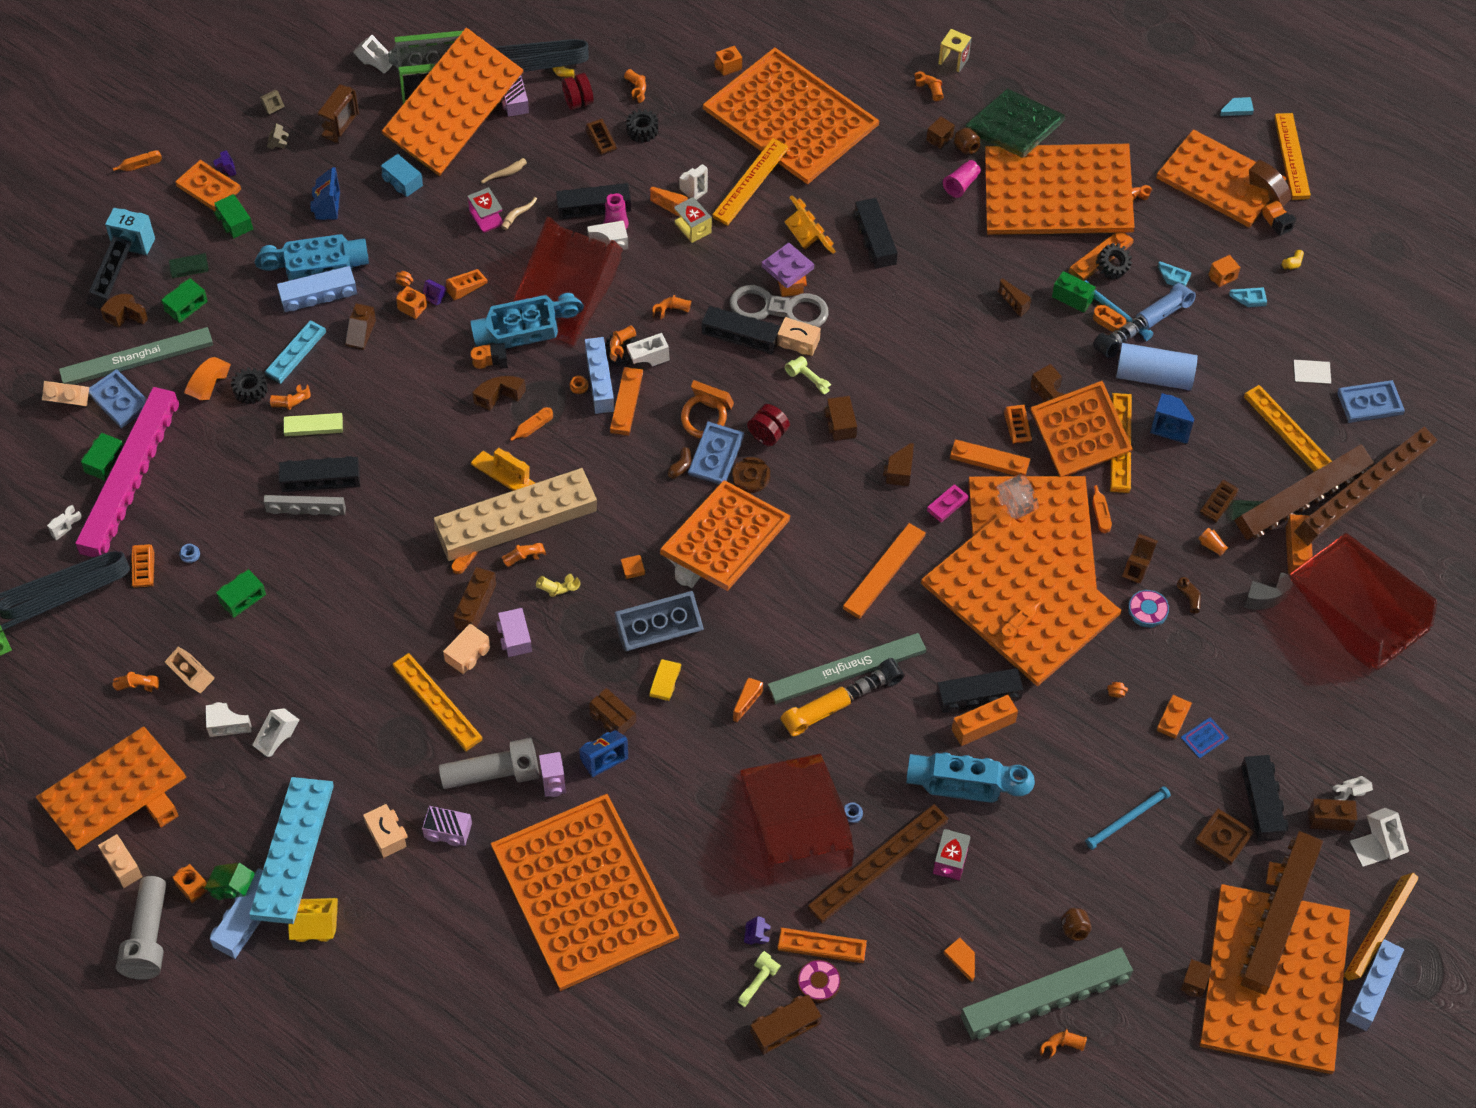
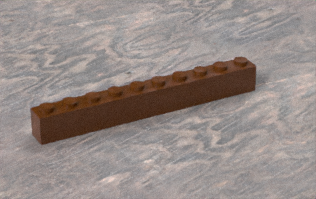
[1294,426,1438,546]

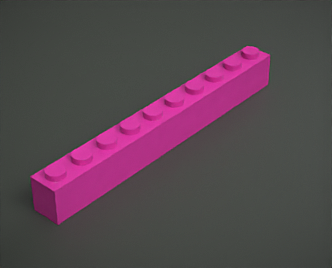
[75,387,179,558]

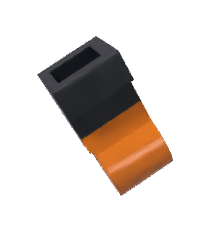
[1262,201,1296,236]
[471,343,508,369]

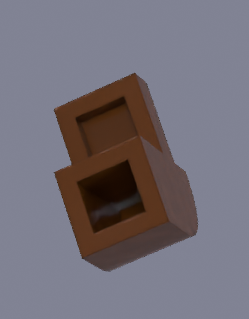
[100,294,148,328]
[1122,534,1158,584]

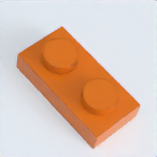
[1156,695,1192,739]

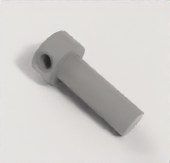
[439,738,539,789]
[116,876,166,979]

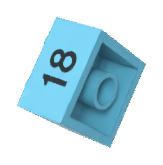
[105,208,155,255]

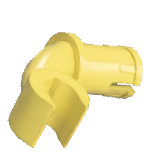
[536,574,580,597]

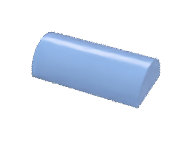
[1116,343,1197,390]

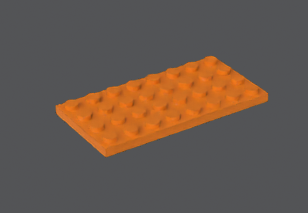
[382,27,524,176]

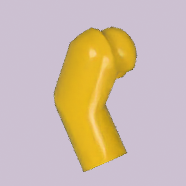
[552,66,574,78]
[1282,250,1304,270]

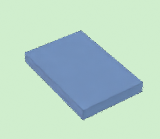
[88,369,147,428]
[1337,380,1405,423]
[688,422,744,485]

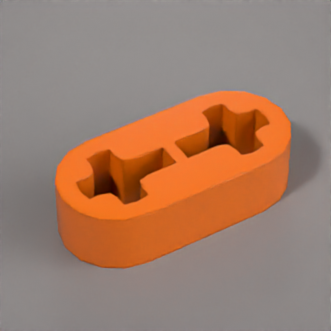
[1093,305,1126,333]

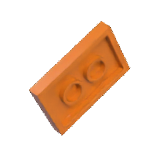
[175,160,241,211]

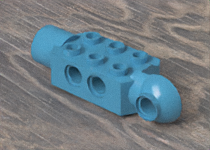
[255,234,369,281]
[471,293,584,349]
[906,753,1035,803]

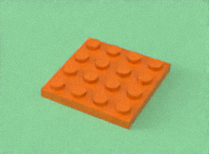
[1030,381,1133,477]

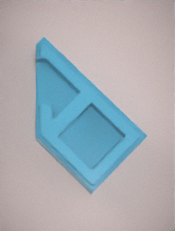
[1220,97,1254,116]
[1158,261,1191,286]
[1229,287,1267,307]

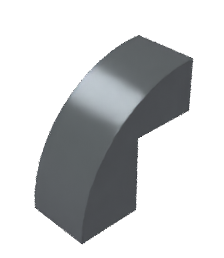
[1244,572,1296,610]

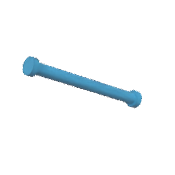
[1085,280,1154,341]
[1085,786,1171,850]

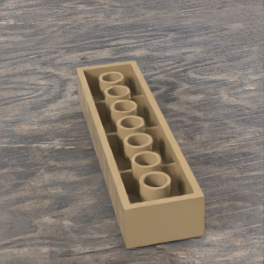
[434,468,597,561]

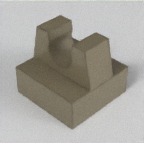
[260,90,285,114]
[267,123,289,149]

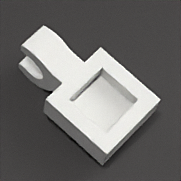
[47,505,82,540]
[1332,776,1373,800]

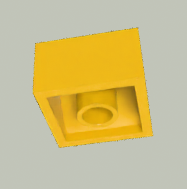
[288,898,338,942]

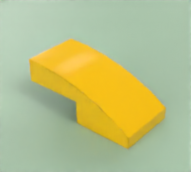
[650,659,681,701]

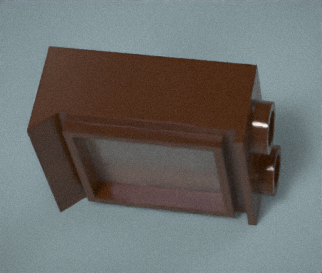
[317,84,359,144]

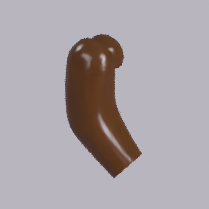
[668,447,692,479]
[1177,577,1201,614]

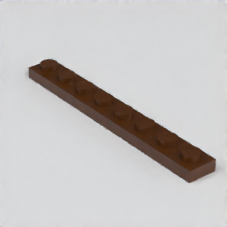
[808,804,949,924]

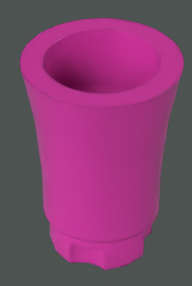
[943,160,981,198]
[603,193,629,229]

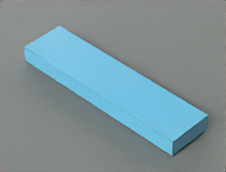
[265,320,326,384]

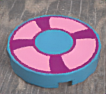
[1128,590,1169,628]

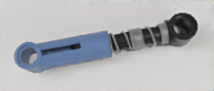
[1093,283,1196,358]

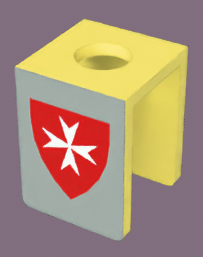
[938,29,972,72]
[674,197,712,243]

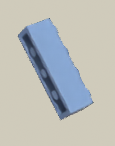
[277,266,357,312]
[585,337,614,414]
[210,868,263,959]
[1346,940,1404,1031]

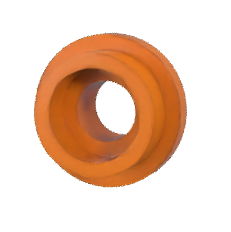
[395,271,414,287]
[569,376,589,394]
[1107,682,1128,698]

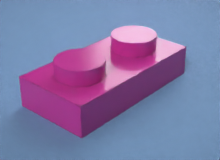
[927,484,969,523]

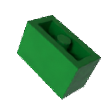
[214,194,253,238]
[1052,271,1096,313]
[161,278,208,323]
[81,433,124,481]
[216,569,266,618]
[204,863,255,900]

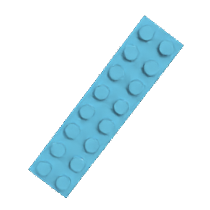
[249,777,334,924]

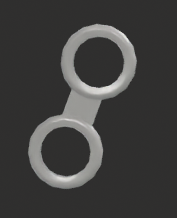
[730,285,829,327]

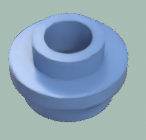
[180,544,200,563]
[842,802,863,823]

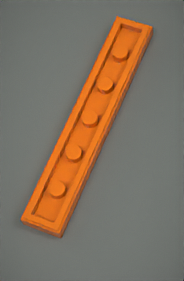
[843,523,926,619]

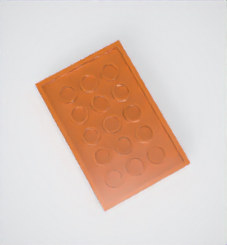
[1156,129,1287,228]
[660,480,790,591]
[36,726,186,850]

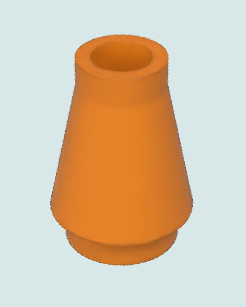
[1198,528,1228,556]

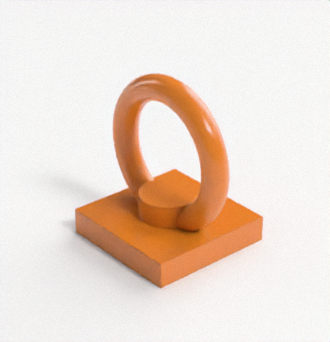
[681,380,734,438]

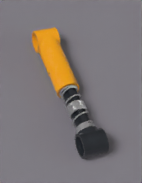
[780,658,905,737]

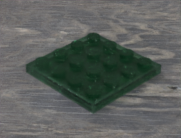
[965,88,1065,158]

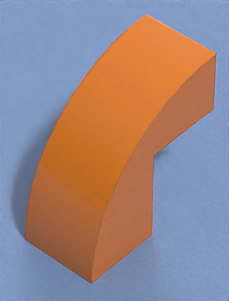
[184,357,231,400]

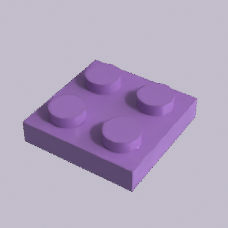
[762,243,814,288]

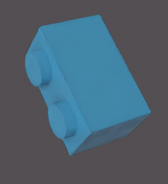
[381,154,423,197]

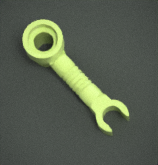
[785,356,831,394]
[738,951,781,1007]

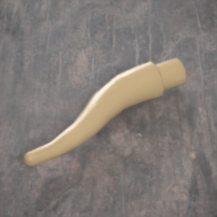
[481,158,527,184]
[501,197,537,230]

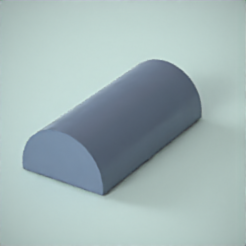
[615,591,704,651]

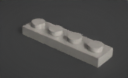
[264,495,346,516]

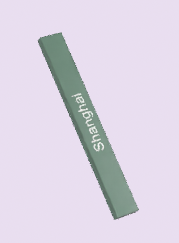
[59,327,213,385]
[768,633,926,704]

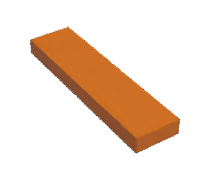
[778,928,867,964]

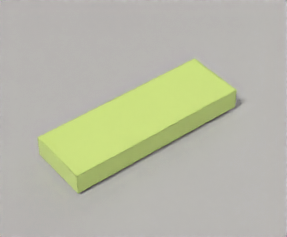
[284,413,343,436]

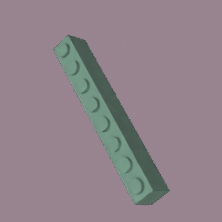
[960,948,1133,1040]

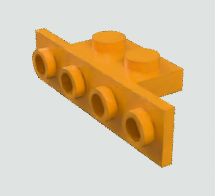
[785,195,836,254]
[471,448,535,491]

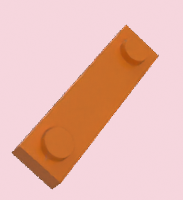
[1069,232,1134,281]
[610,367,643,436]
[950,439,1030,476]

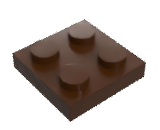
[1195,808,1254,865]

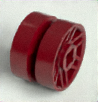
[562,73,594,110]
[747,404,790,446]

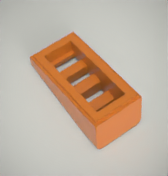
[650,187,688,217]
[445,269,488,300]
[1004,404,1032,444]
[132,544,155,588]
[733,678,763,722]

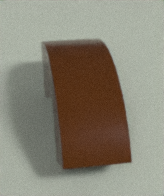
[1249,160,1292,207]
[472,376,526,411]

